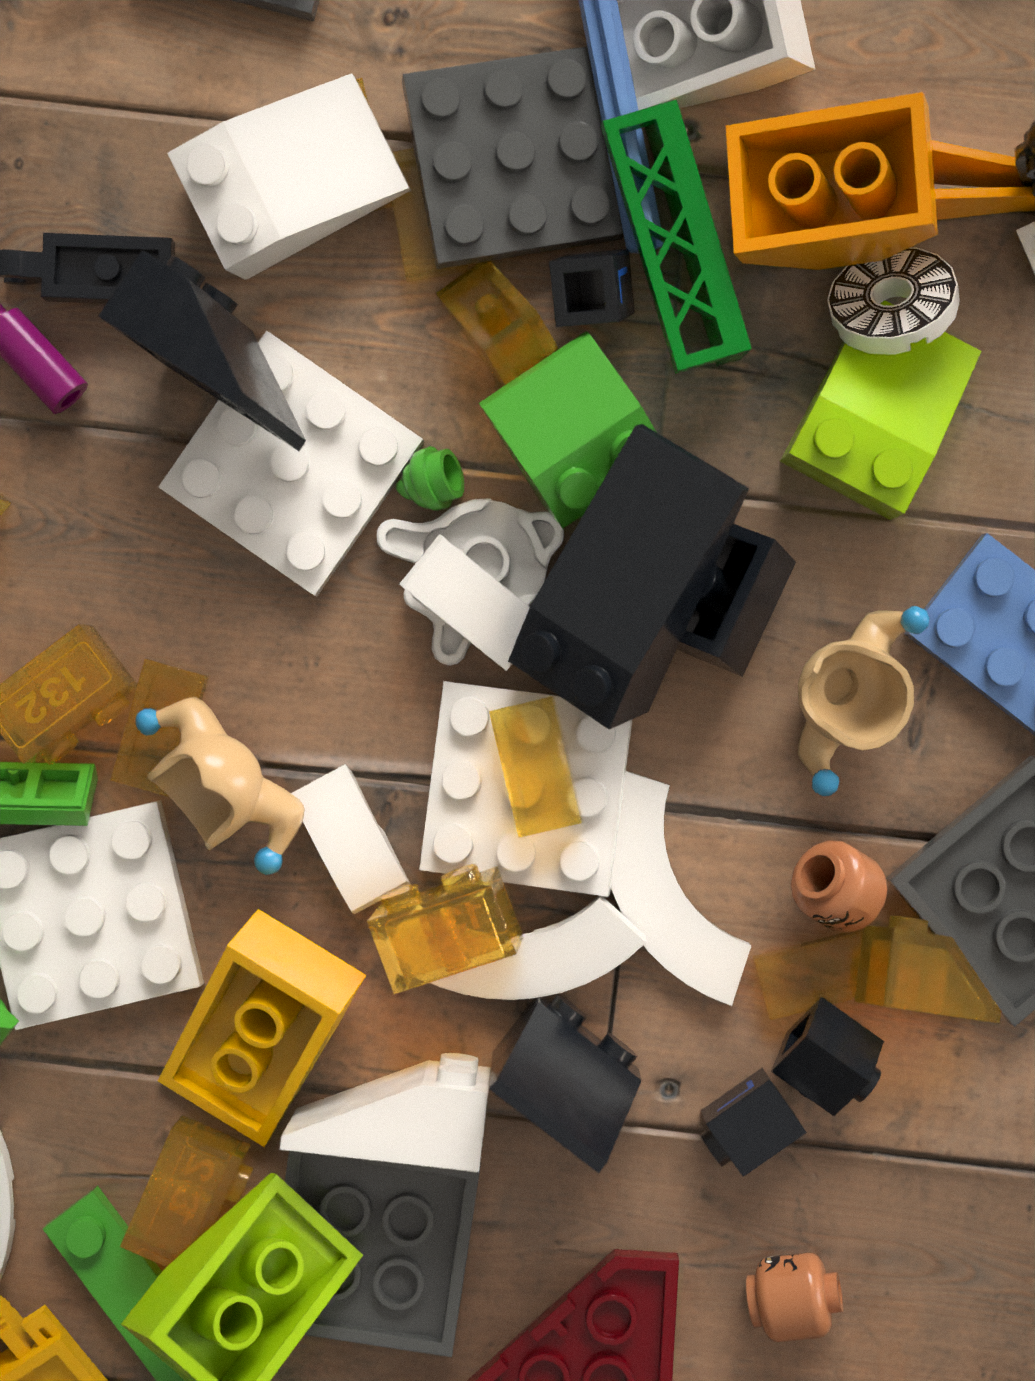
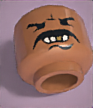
[791,840,888,933]
[746,1252,843,1342]

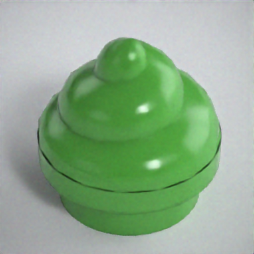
[396,447,464,511]

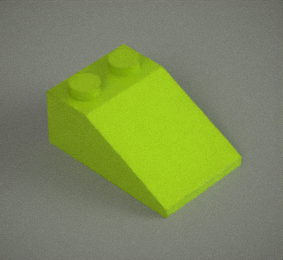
[779,300,982,520]
[121,1172,363,1381]

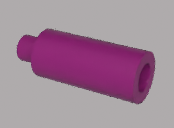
[0,304,88,414]

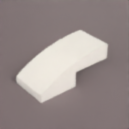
[399,534,530,671]
[291,764,410,914]

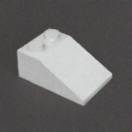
[617,0,815,110]
[167,73,411,280]
[280,1053,491,1172]

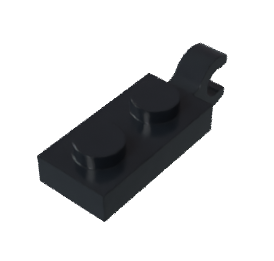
[0,233,175,304]

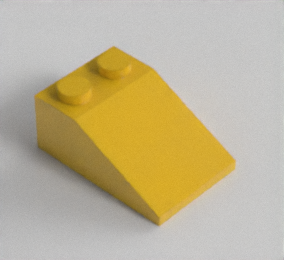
[158,909,366,1147]

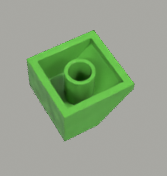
[479,331,656,529]

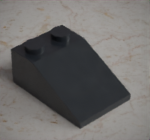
[98,250,306,451]
[677,524,796,677]
[489,994,642,1173]

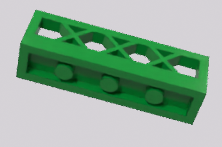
[600,99,752,374]

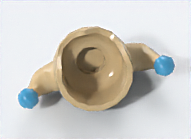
[798,606,930,796]
[135,697,305,875]

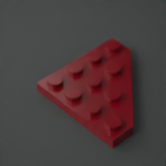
[467,1249,679,1381]

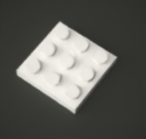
[159,331,424,597]
[419,681,632,897]
[0,800,204,1030]

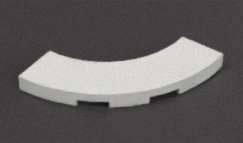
[611,771,751,1006]
[377,896,647,1000]

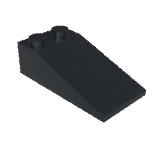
[508,424,749,729]

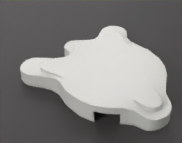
[377,498,564,666]

